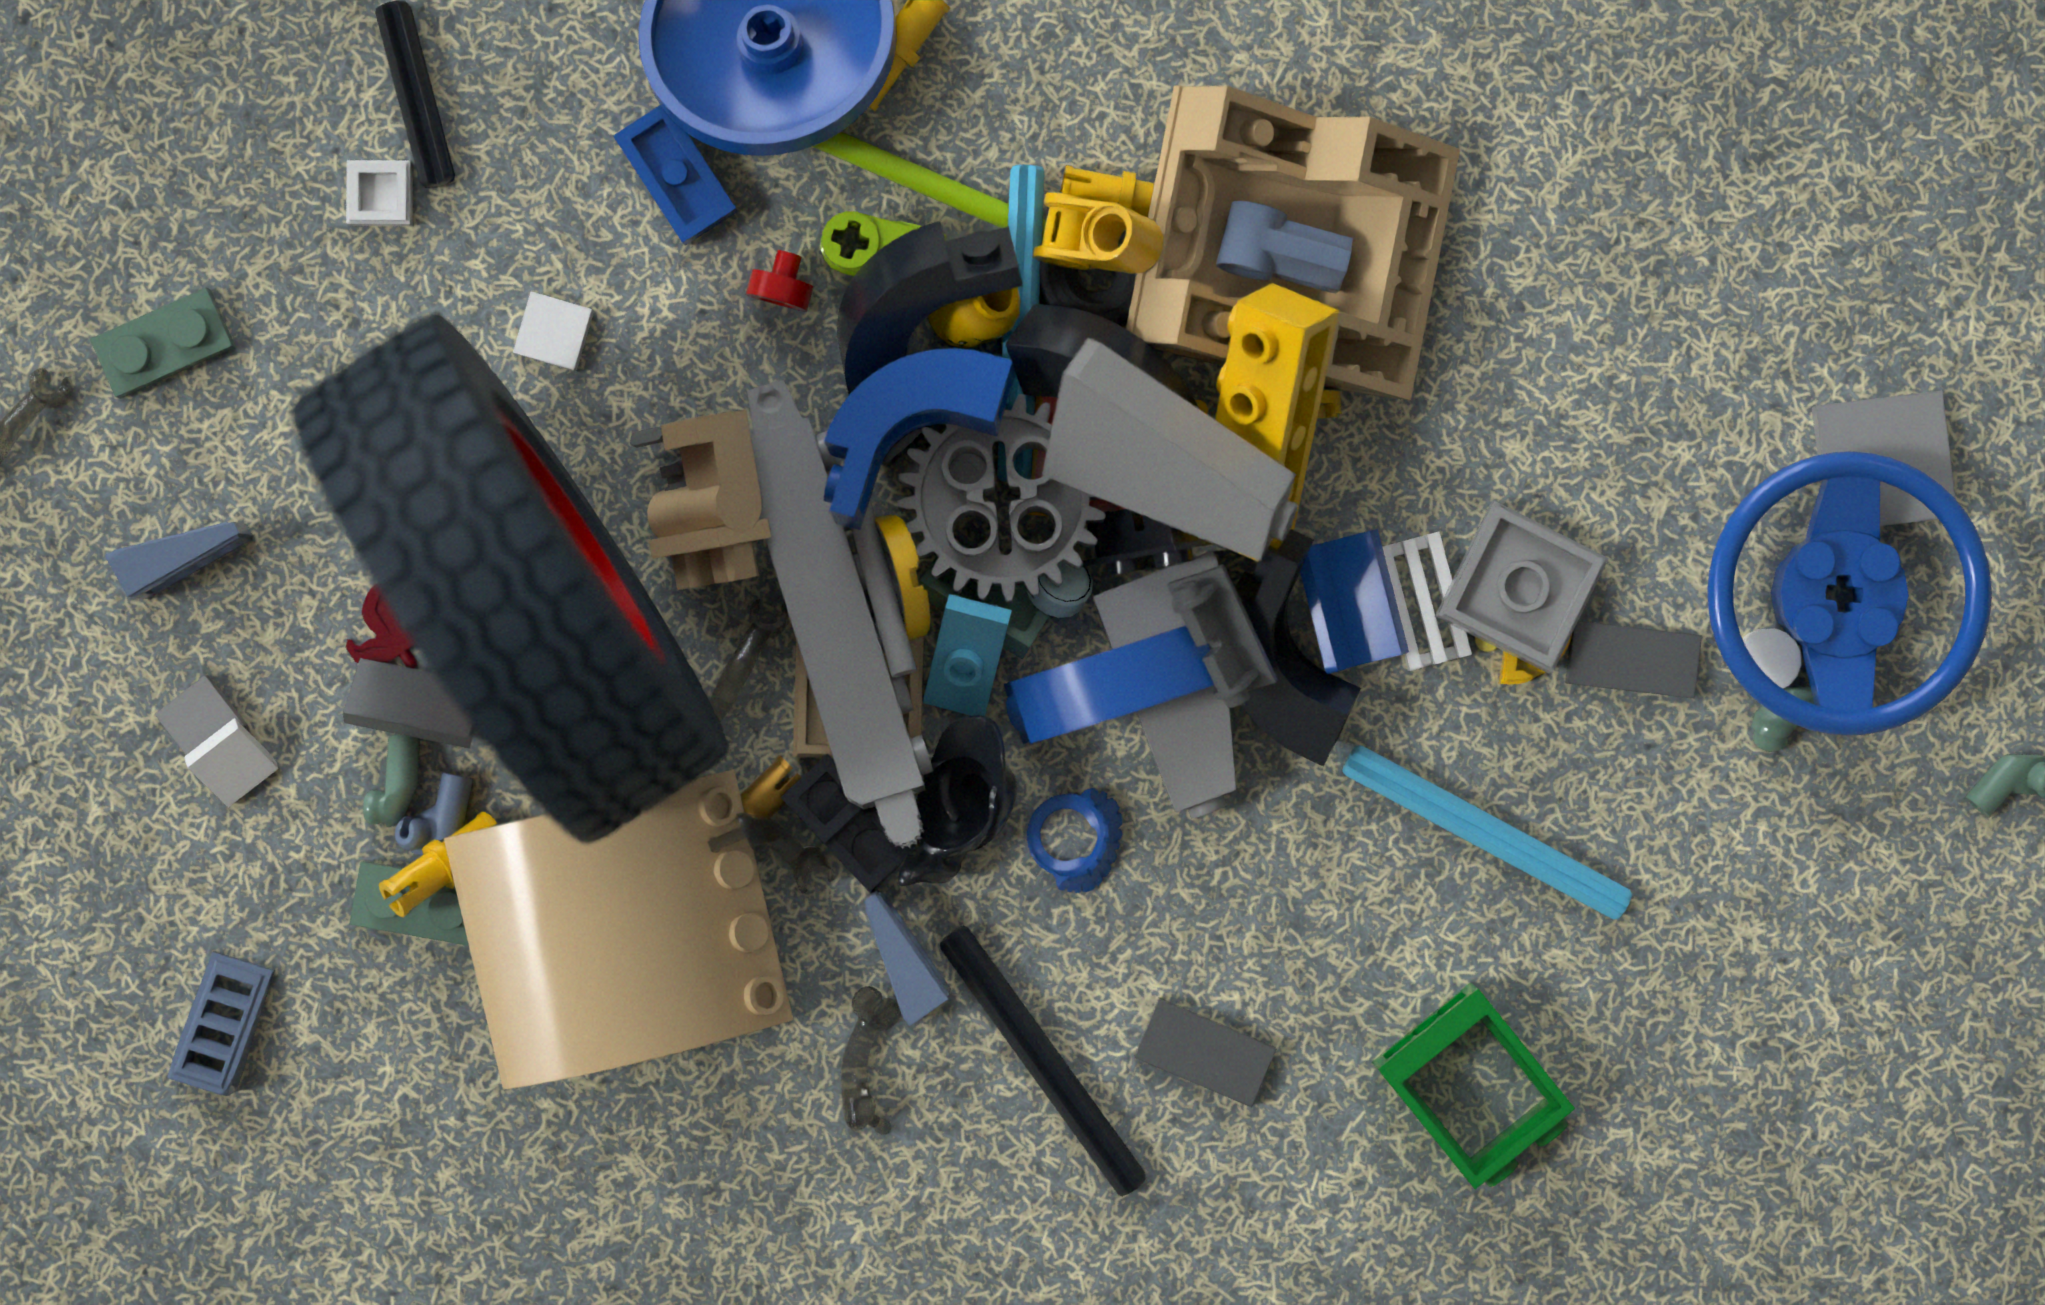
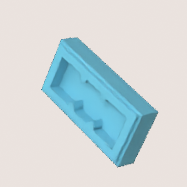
[923,594,1012,716]

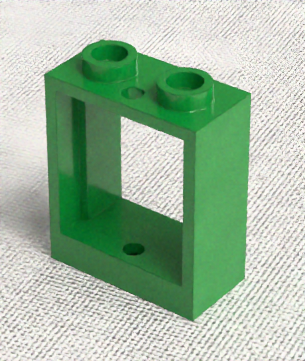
[1372,983,1575,1190]

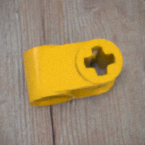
[1032,192,1163,274]

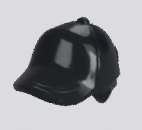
[898,715,1017,886]

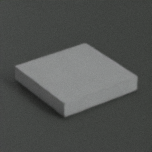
[1812,390,1956,526]
[1435,501,1609,673]

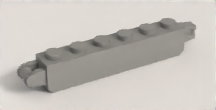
[747,380,933,849]

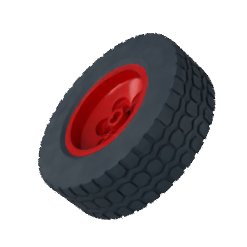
[292,312,729,844]

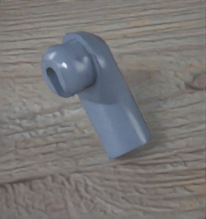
[395,773,474,855]

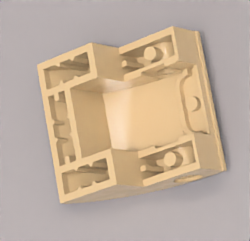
[1126,86,1460,400]
[444,769,793,1089]

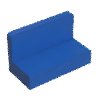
[1300,529,1409,674]

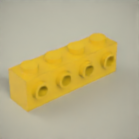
[1215,283,1339,562]

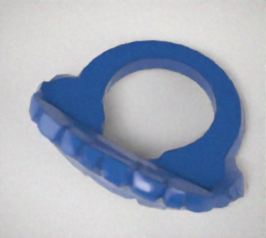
[1027,788,1123,894]

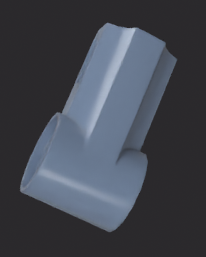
[1216,201,1353,294]

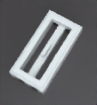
[1382,532,1472,671]

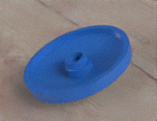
[638,0,897,156]

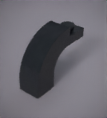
[837,221,1023,395]
[1005,304,1199,409]
[1235,529,1361,767]

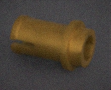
[740,755,802,836]

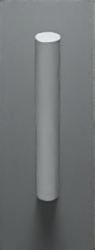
[851,501,917,677]

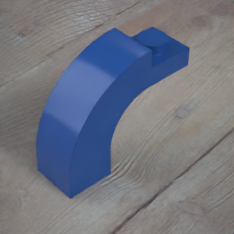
[824,348,1016,530]
[1004,625,1214,744]

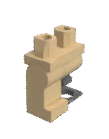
[630,409,771,590]

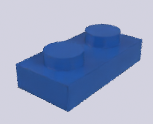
[613,105,738,246]

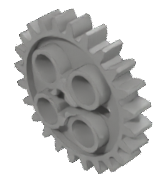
[897,394,1105,604]

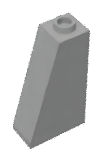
[1042,338,1298,561]
[1091,550,1236,819]

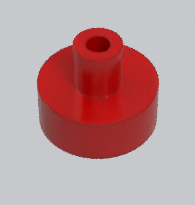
[746,250,814,312]

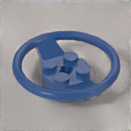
[1707,452,1992,735]

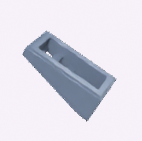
[105,522,253,599]
[864,889,951,1026]
[167,951,275,1096]

